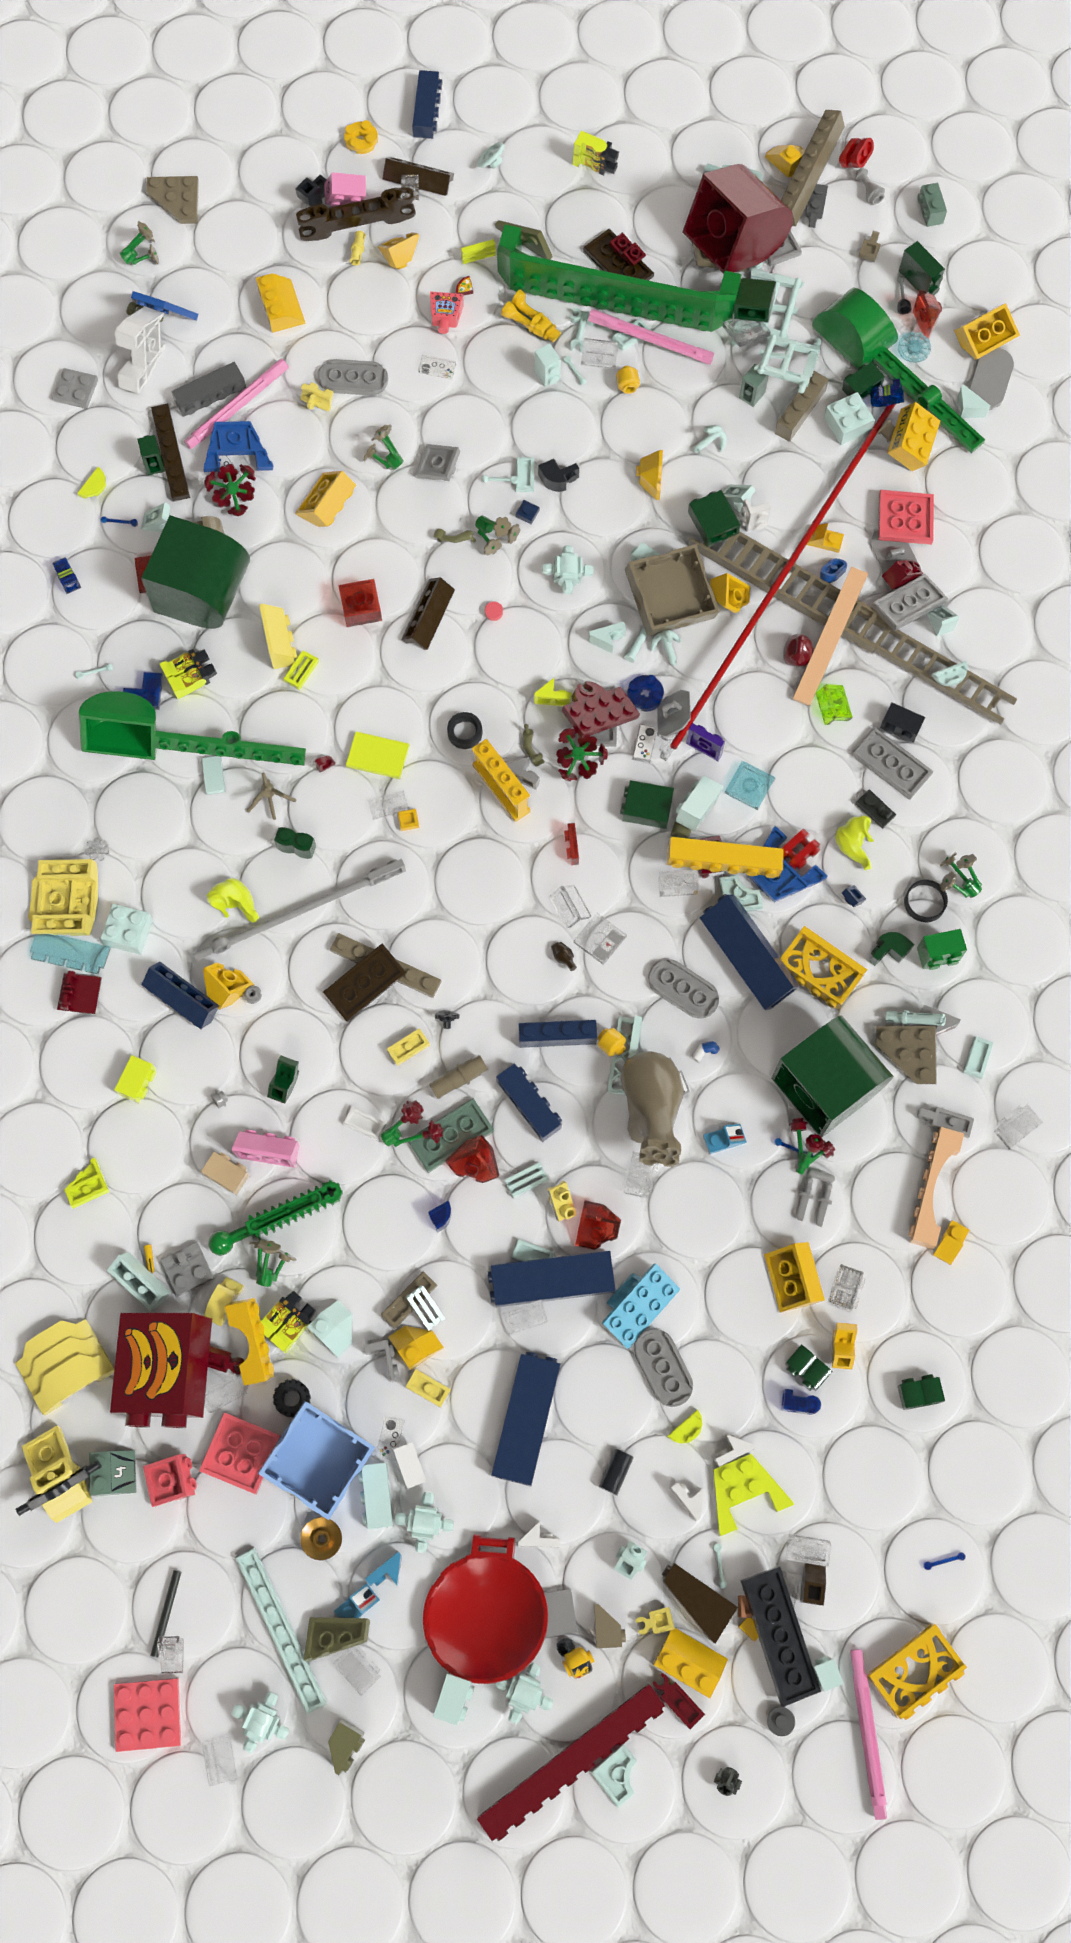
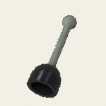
[897,276,912,315]

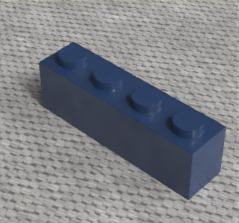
[412,70,443,139]
[141,962,219,1029]
[519,1020,597,1048]
[496,1063,562,1142]

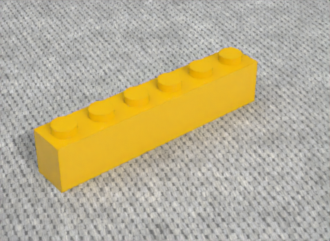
[667,837,783,878]

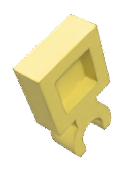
[636,1607,675,1635]

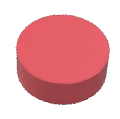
[485,602,503,621]

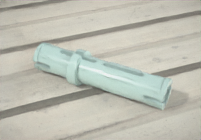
[885,1010,946,1026]

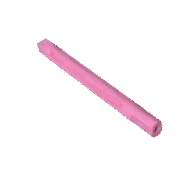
[588,309,714,365]
[184,358,289,449]
[850,1649,887,1820]

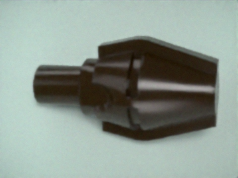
[551,942,577,971]

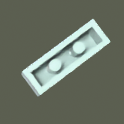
[676,776,723,831]
[107,1252,171,1311]
[358,1462,394,1530]

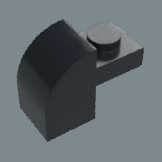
[295,175,327,206]
[538,458,579,492]

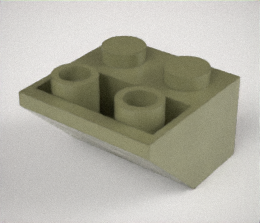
[328,1719,365,1775]

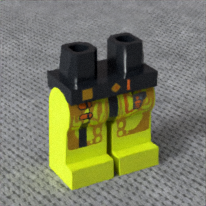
[572,131,619,176]
[159,649,217,699]
[260,1291,316,1353]

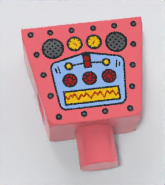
[430,291,464,334]

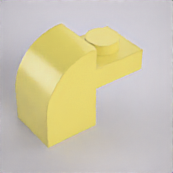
[204,1277,244,1326]

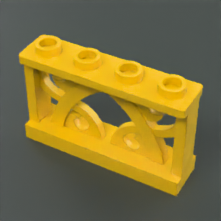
[472,739,531,822]
[780,926,868,1010]
[867,1624,967,1720]

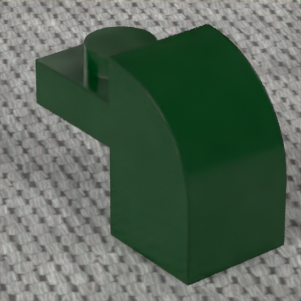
[869,932,915,966]
[267,1055,299,1104]

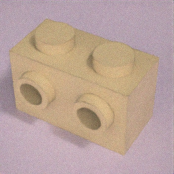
[201,1152,249,1196]

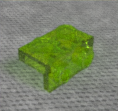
[816,684,853,725]

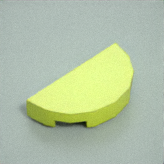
[77,467,106,499]
[667,1409,703,1444]

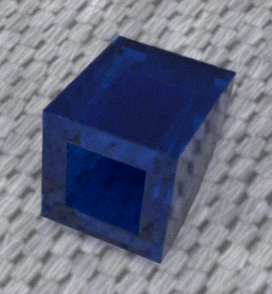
[428,1200,452,1232]

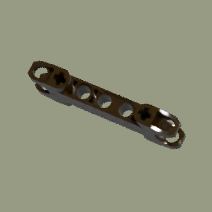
[296,187,416,241]

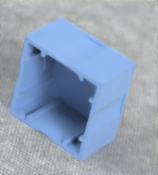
[258,1400,375,1520]

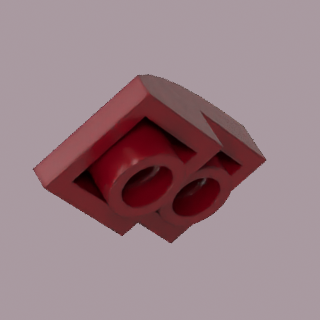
[609,232,646,266]

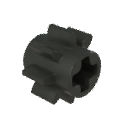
[714,1767,742,1796]

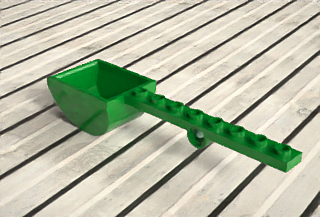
[812,288,985,454]
[78,691,306,766]

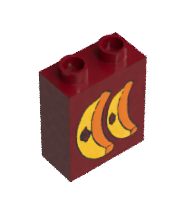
[110,1313,212,1428]

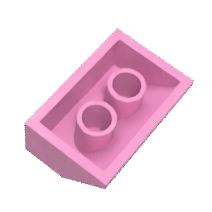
[232,1130,299,1168]

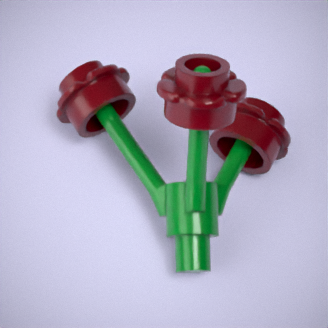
[789,1118,835,1175]

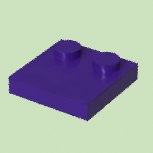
[686,723,725,761]

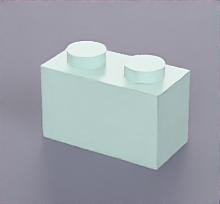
[535,343,561,387]

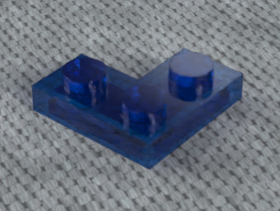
[123,672,163,710]

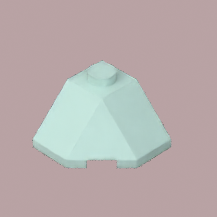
[307,1300,352,1357]

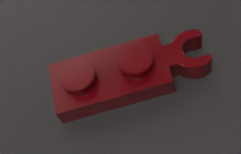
[208,1346,245,1375]
[652,1673,705,1730]

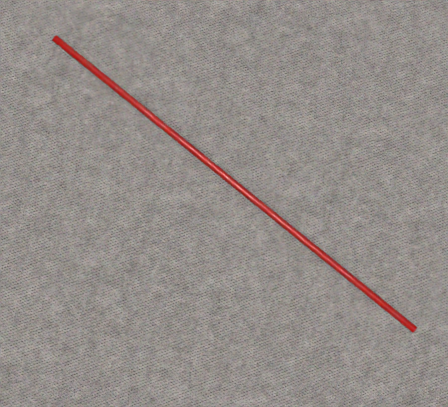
[670,396,899,750]

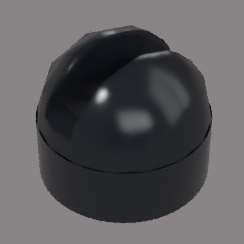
[557,1638,575,1657]

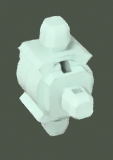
[542,545,593,594]
[395,1492,454,1553]
[496,1663,553,1724]
[231,1691,289,1753]

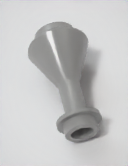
[856,168,885,205]

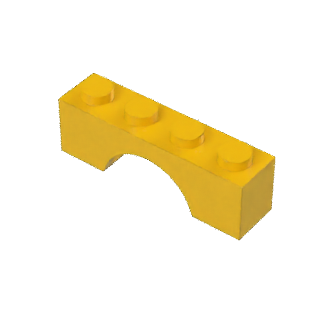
[225,1297,274,1386]

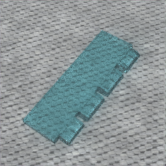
[30,934,111,974]

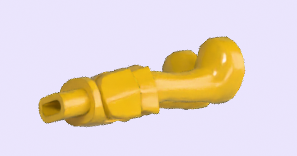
[501,289,561,342]

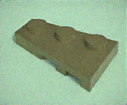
[304,1617,370,1662]

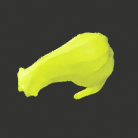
[835,816,874,871]
[206,878,259,923]

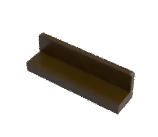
[382,157,454,196]
[401,577,455,650]

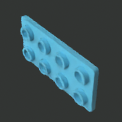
[602,1263,680,1349]

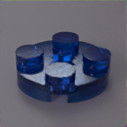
[627,675,664,712]

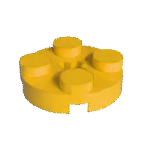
[344,120,378,154]

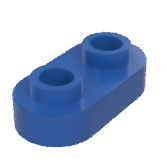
[820,558,847,583]

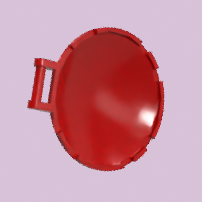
[423,1534,548,1684]

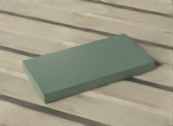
[408,1098,494,1173]

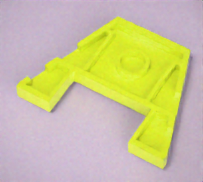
[713,1454,794,1536]

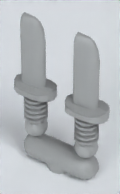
[796,1168,835,1227]

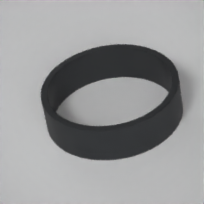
[904,880,948,923]

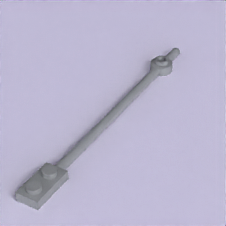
[193,859,406,961]

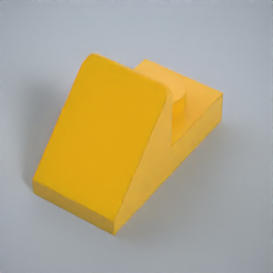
[807,523,844,553]
[933,1220,969,1265]

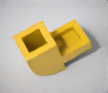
[831,1323,858,1370]

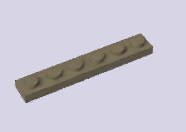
[330,933,442,998]

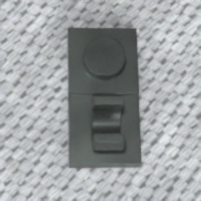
[856,789,896,829]

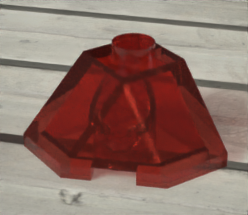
[913,290,942,340]
[445,1134,499,1183]
[575,1200,621,1250]

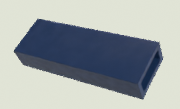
[700,894,800,1010]
[487,1251,616,1308]
[491,1352,561,1486]

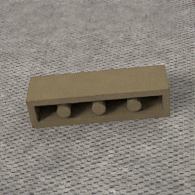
[775,371,829,442]

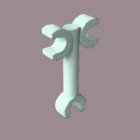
[570,308,595,352]

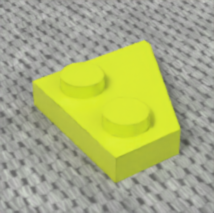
[64,1157,110,1209]

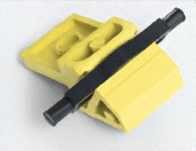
[15,1425,102,1523]

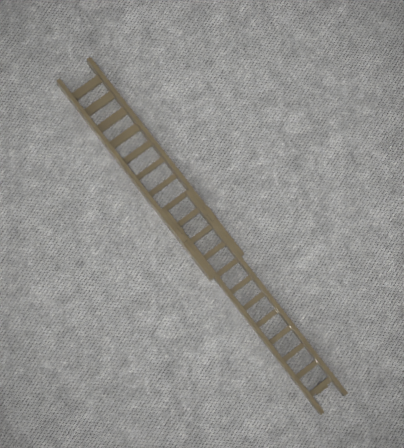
[688,532,1017,725]

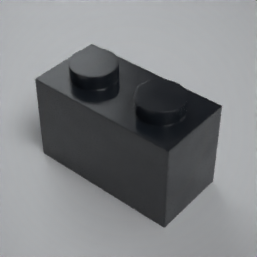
[880,702,926,743]

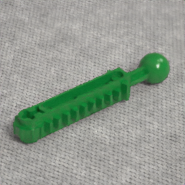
[208,1180,343,1256]

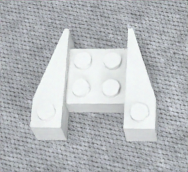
[114,306,165,394]

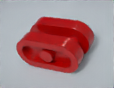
[839,138,874,168]
[781,829,820,870]

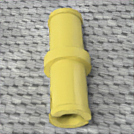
[350,231,366,266]

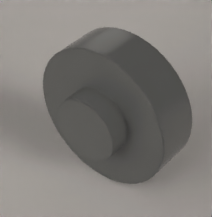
[767,1707,795,1736]

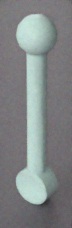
[564,356,586,385]
[482,475,518,484]
[75,664,113,679]
[713,1544,727,1589]

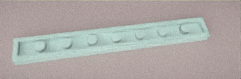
[235,1548,327,1714]

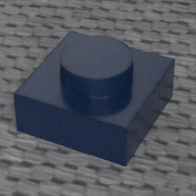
[516,500,540,525]
[841,885,866,907]

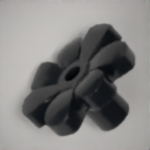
[435,1011,460,1029]

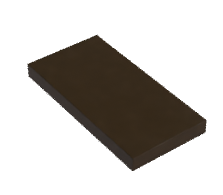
[583,229,654,280]
[323,943,407,1022]

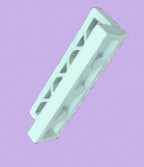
[607,1016,642,1095]

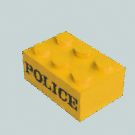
[887,402,940,471]

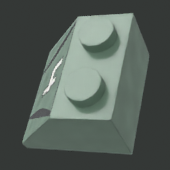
[89,1451,136,1497]

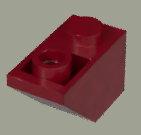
[882,560,923,590]

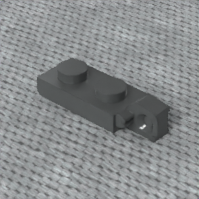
[805,184,828,228]

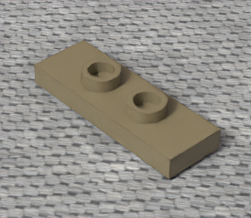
[381,1271,438,1329]

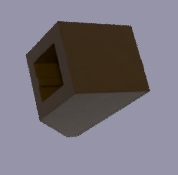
[800,1559,826,1606]

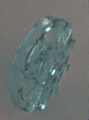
[898,332,931,363]

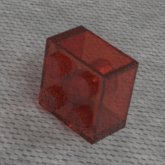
[338,579,382,627]

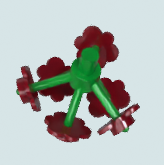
[204,464,256,516]
[556,728,608,782]

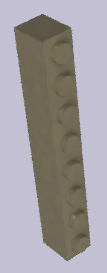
[781,110,845,226]

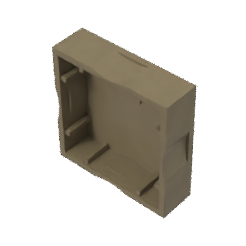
[624,544,720,637]

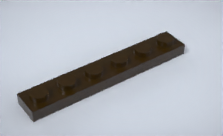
[151,403,190,502]

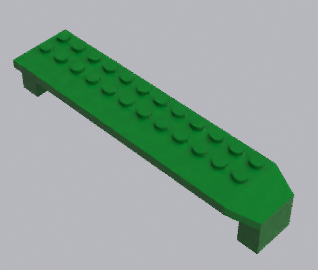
[497,224,742,332]

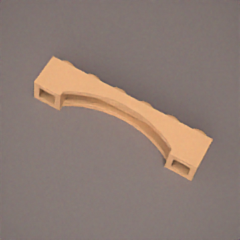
[908,1127,964,1249]

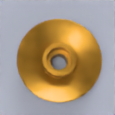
[300,1517,342,1561]

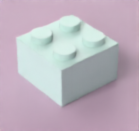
[824,392,875,445]
[101,904,153,955]
[433,1672,475,1726]

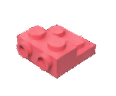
[143,1454,197,1507]

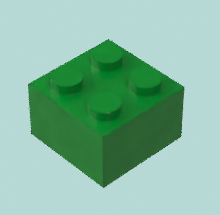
[917,928,967,970]

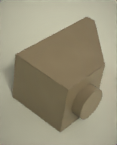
[594,1604,626,1649]

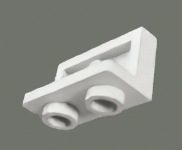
[739,499,771,532]

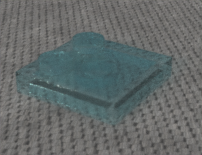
[725,761,775,810]

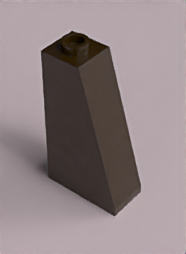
[662,1563,738,1644]

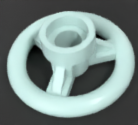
[477,142,504,169]

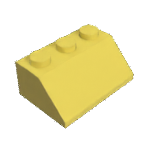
[259,604,297,669]

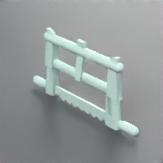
[732,263,805,346]
[754,334,821,394]

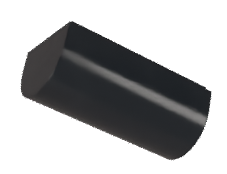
[599,1449,634,1496]

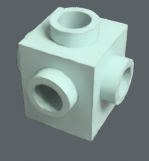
[614,1541,647,1580]

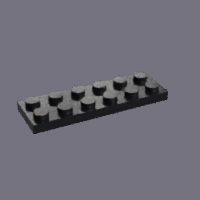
[740,1566,821,1707]

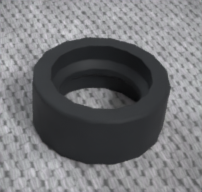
[447,712,483,749]

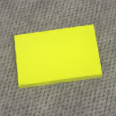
[346,732,410,779]

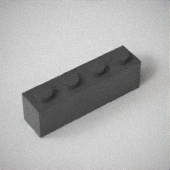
[171,361,246,417]

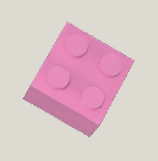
[325,172,366,207]

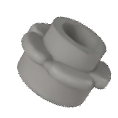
[243,986,262,1004]
[211,1090,228,1108]

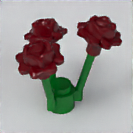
[381,1100,443,1147]

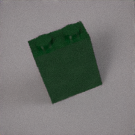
[899,241,945,299]
[734,278,776,323]
[688,490,741,547]
[620,780,674,829]

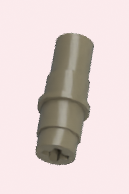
[429,1055,488,1099]

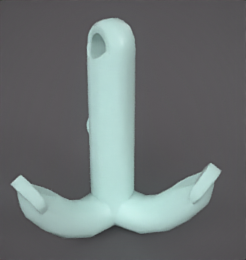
[693,425,727,452]
[651,630,681,666]

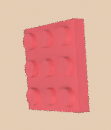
[878,490,934,545]
[199,1413,281,1495]
[114,1678,181,1752]

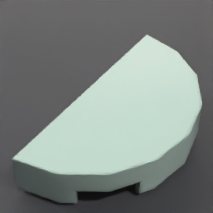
[932,661,968,686]

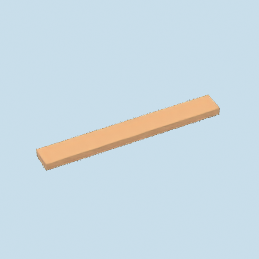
[793,567,868,706]

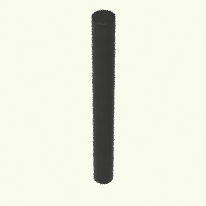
[150,1570,182,1658]

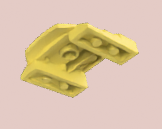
[28,859,98,936]
[15,1319,114,1416]

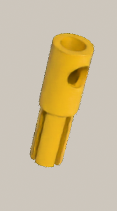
[144,1245,155,1273]

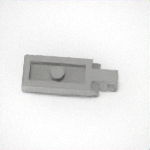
[917,1107,974,1138]

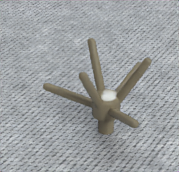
[247,772,297,820]

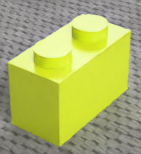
[114,1055,156,1103]

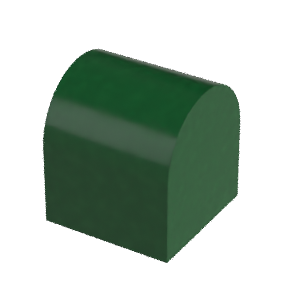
[141,515,250,629]
[771,1015,894,1137]

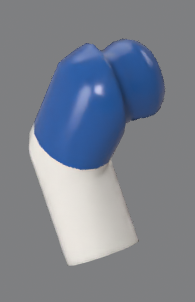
[691,1041,720,1063]

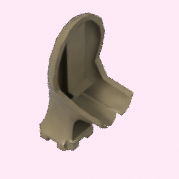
[620,1051,684,1167]

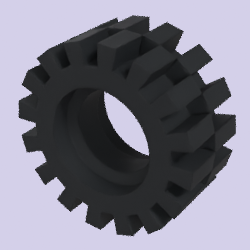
[273,1379,311,1418]

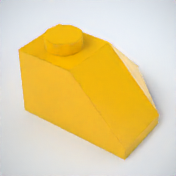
[765,145,805,178]
[378,232,419,270]
[636,450,663,500]
[710,573,750,613]
[203,963,254,1010]
[388,1326,444,1371]

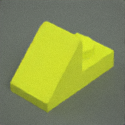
[534,678,572,706]

